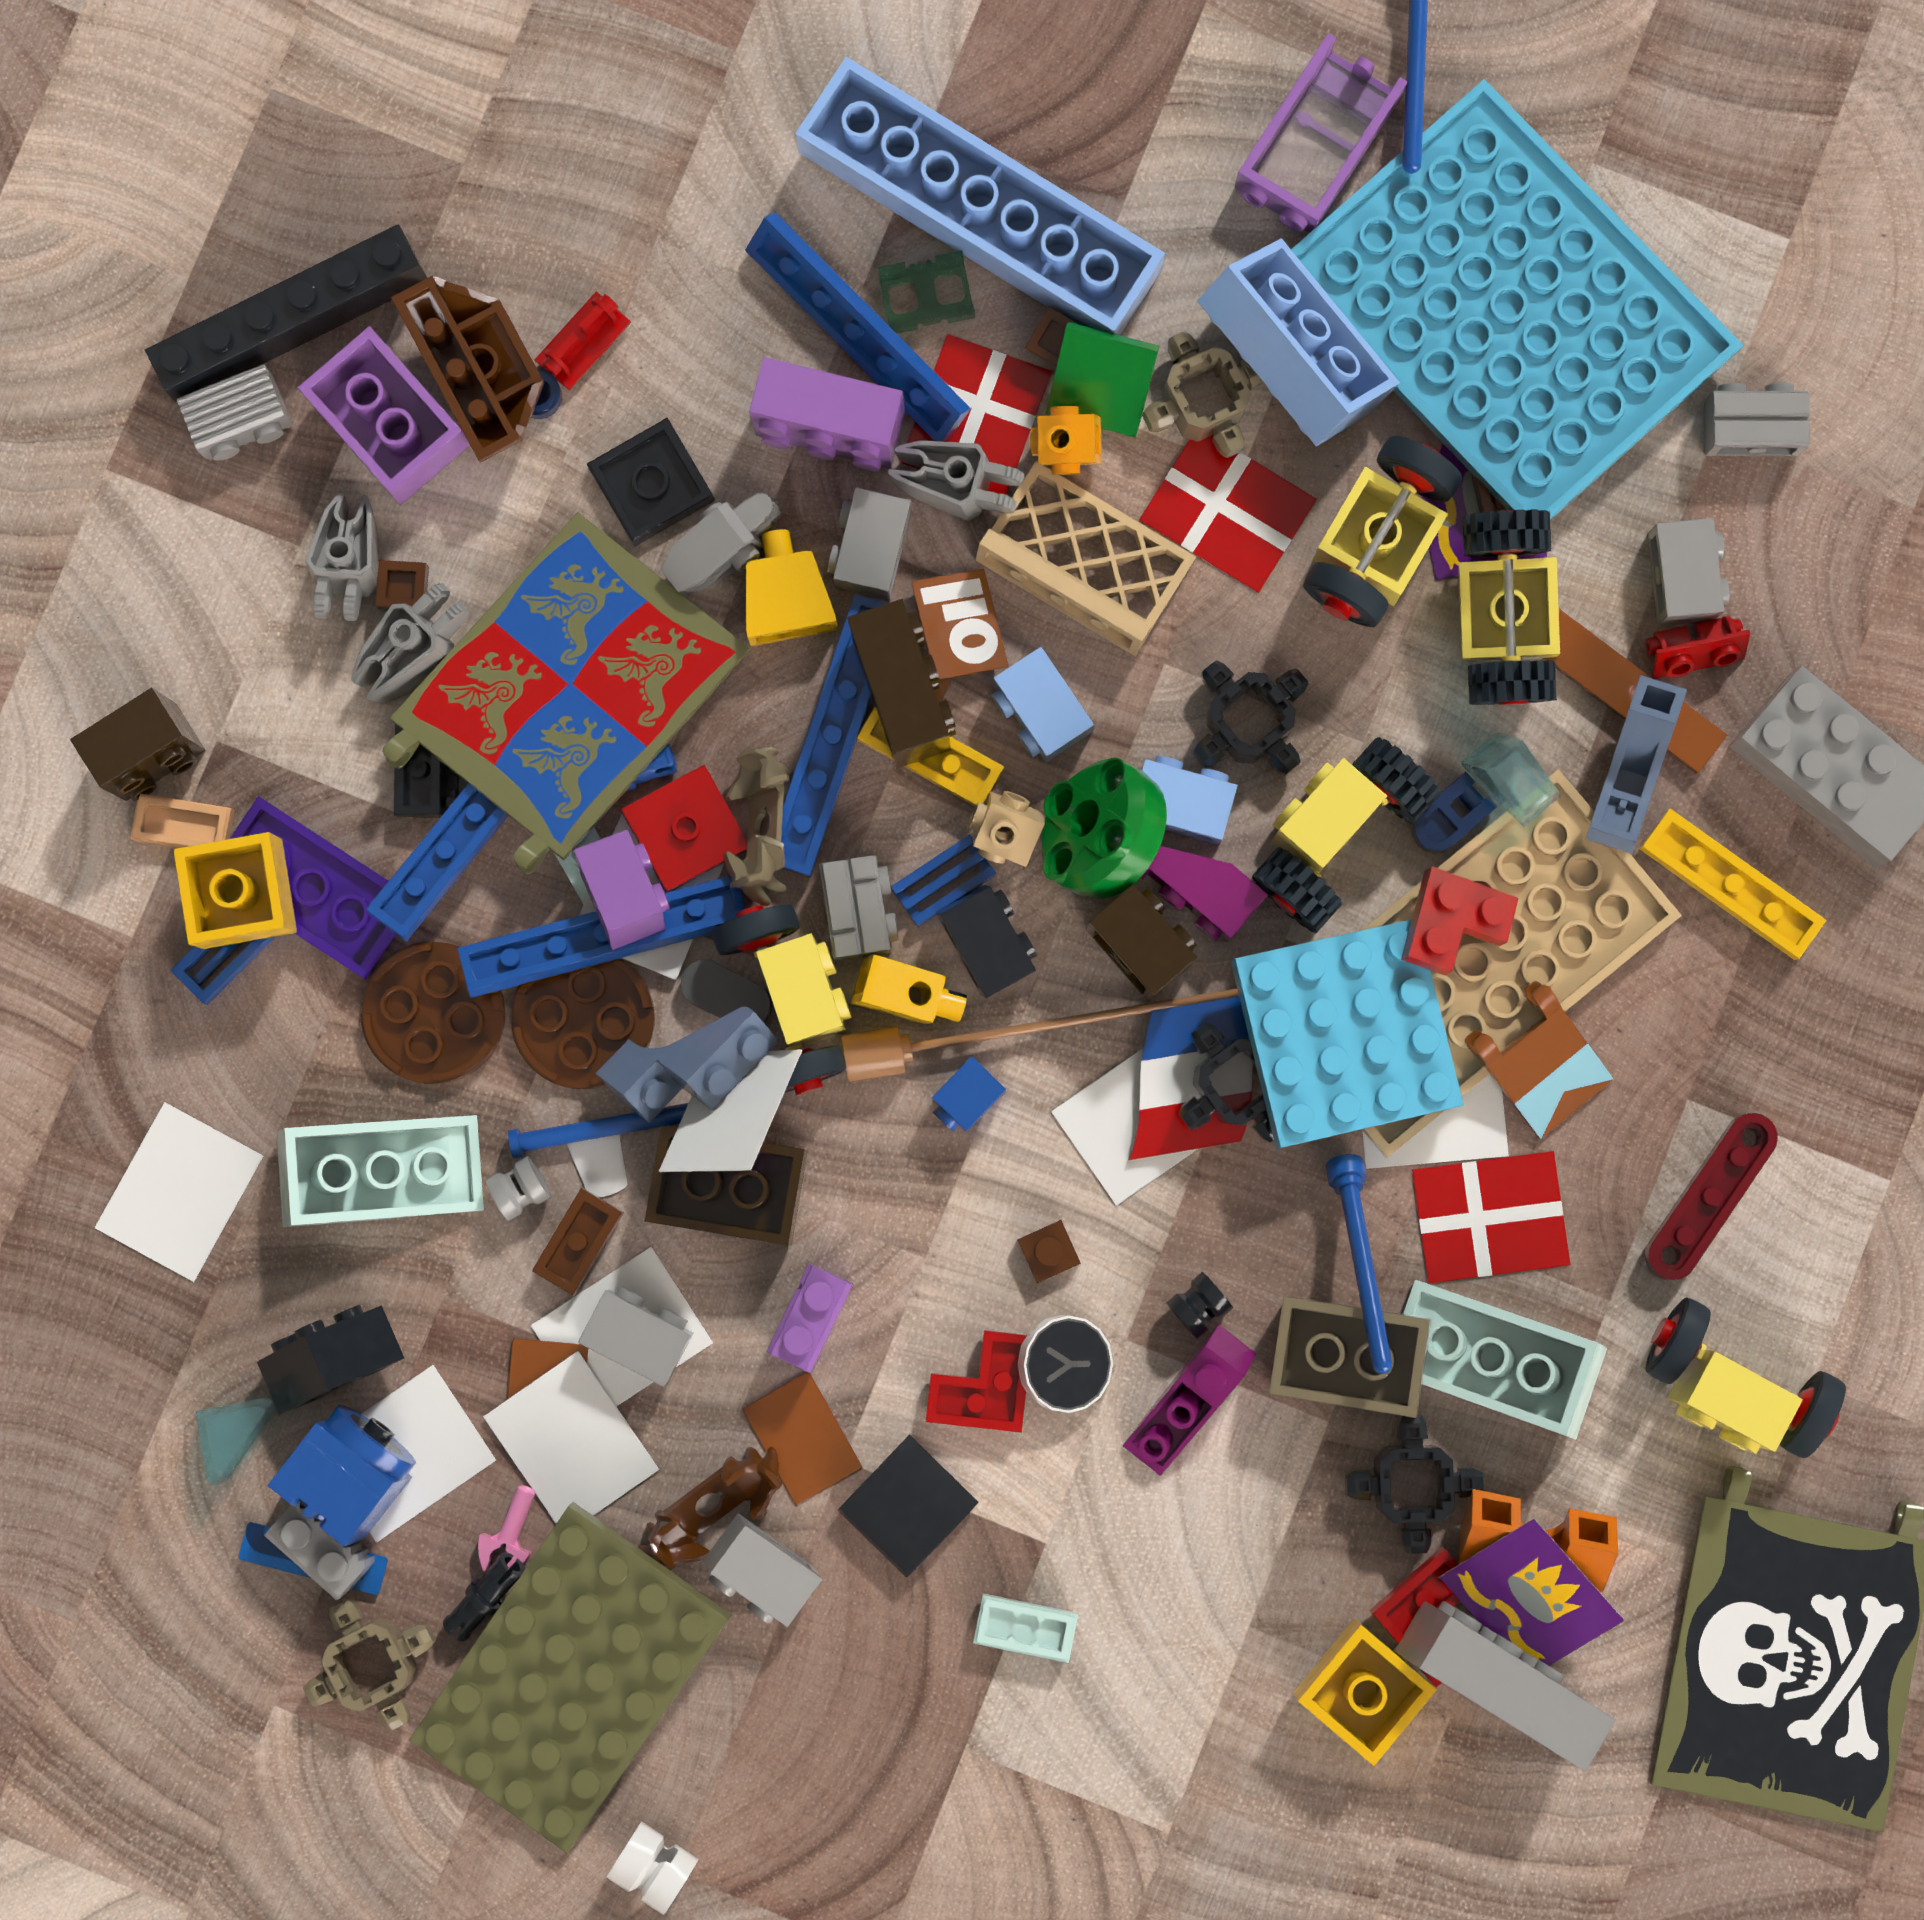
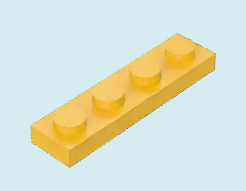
[1639,808,1827,960]

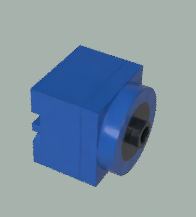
[267,1405,416,1547]

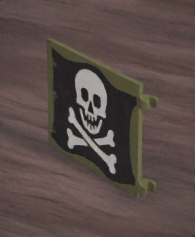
[1650,1466,1924,1832]

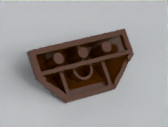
[391,275,544,463]

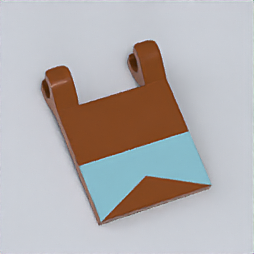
[1465,981,1613,1139]

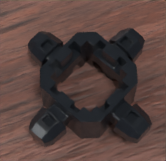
[1193,660,1309,776]
[1178,1022,1274,1143]
[1345,1415,1484,1554]

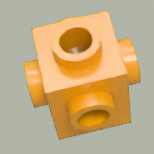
[1030,406,1102,475]

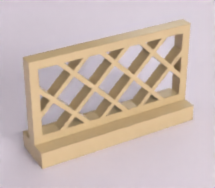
[975,461,1196,657]

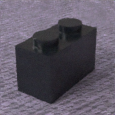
[936,885,1037,998]

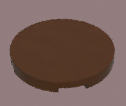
[360,941,505,1084]
[511,958,655,1090]

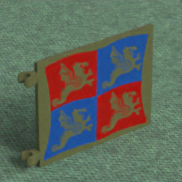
[382,512,750,874]

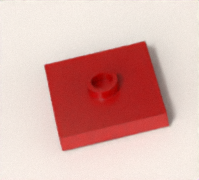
[621,765,747,893]

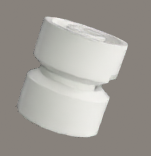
[606,1821,699,1915]

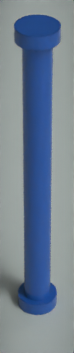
[508,1103,689,1158]

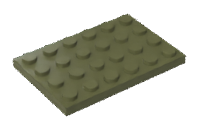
[409,1502,732,1853]

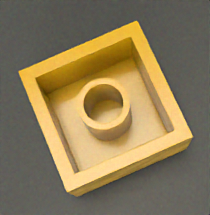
[173,832,297,949]
[1293,1618,1437,1766]

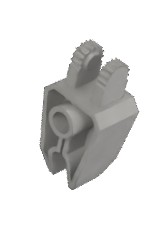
[888,441,1025,521]
[661,492,782,595]
[305,493,379,621]
[351,583,470,704]

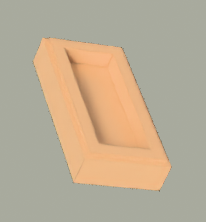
[130,793,235,848]

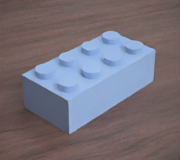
[1197,238,1400,447]

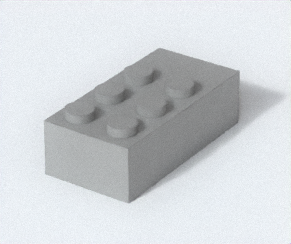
[1728,666,1924,868]
[1394,1601,1616,1772]

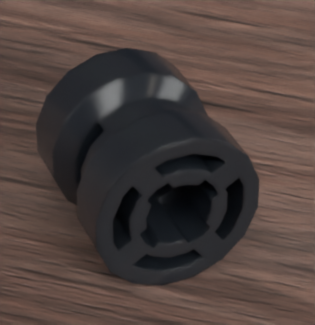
[1166,1272,1233,1339]

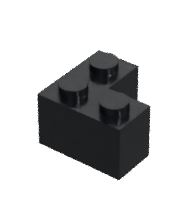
[257,1305,405,1415]

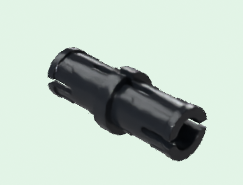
[443,1552,525,1642]

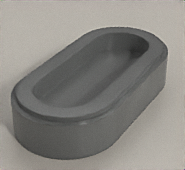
[681,960,772,1023]

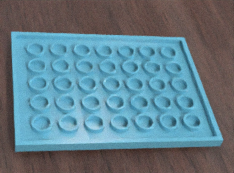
[1291,79,1743,521]

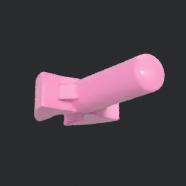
[478,1485,535,1572]

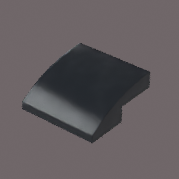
[394,724,468,818]
[838,1434,979,1578]

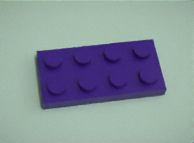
[230,796,396,980]

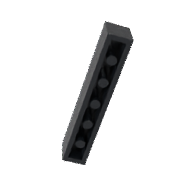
[145,224,427,405]

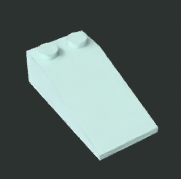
[276,1115,484,1227]
[1403,1280,1607,1440]

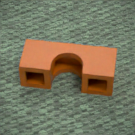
[1459,1489,1618,1593]

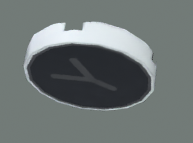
[1017,1315,1113,1413]

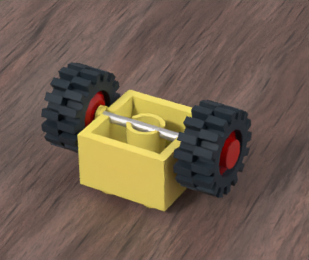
[1458,509,1560,705]
[1252,737,1441,933]

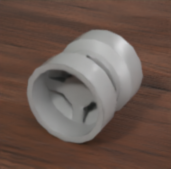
[486,1156,551,1221]

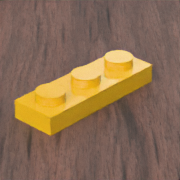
[857,707,1004,807]

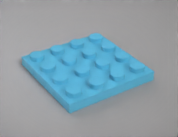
[1231,919,1464,1149]

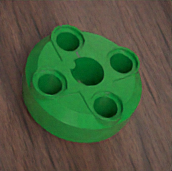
[1042,757,1167,899]

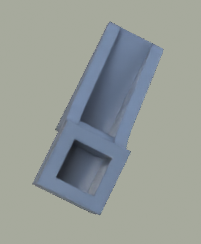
[595,1007,779,1123]

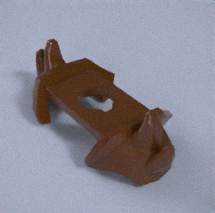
[637,1447,782,1571]

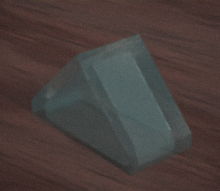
[1461,732,1560,827]
[195,1397,277,1485]

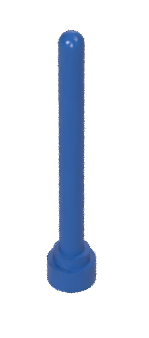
[1402,0,1428,174]
[1325,1154,1392,1374]

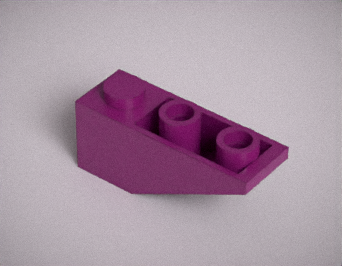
[1140,846,1268,943]
[1123,1324,1256,1476]

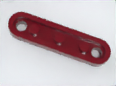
[1645,1113,1778,1280]

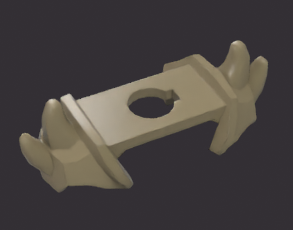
[723,746,792,906]

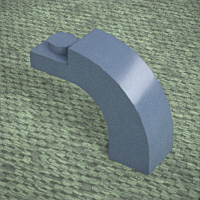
[1586,675,1687,854]

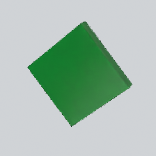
[1046,322,1160,438]

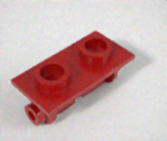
[534,291,631,391]
[1645,616,1751,679]

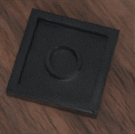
[587,417,715,547]

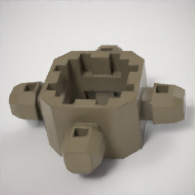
[1142,331,1264,458]
[303,1598,436,1731]

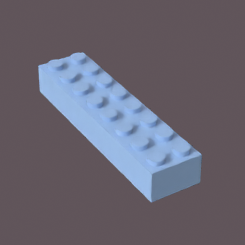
[795,56,1165,335]

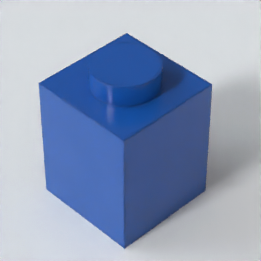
[932,1056,1006,1133]

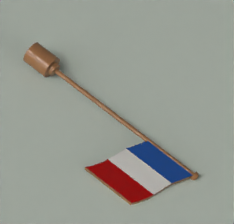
[841,988,1253,1160]

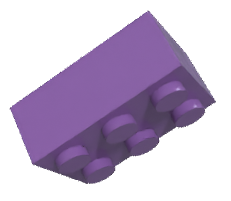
[297,326,470,505]
[749,357,905,472]

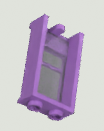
[1235,33,1408,233]

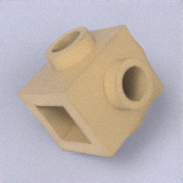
[967,791,1045,867]

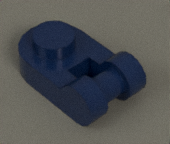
[1412,771,1498,853]

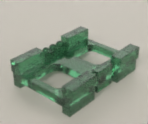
[877,250,975,334]

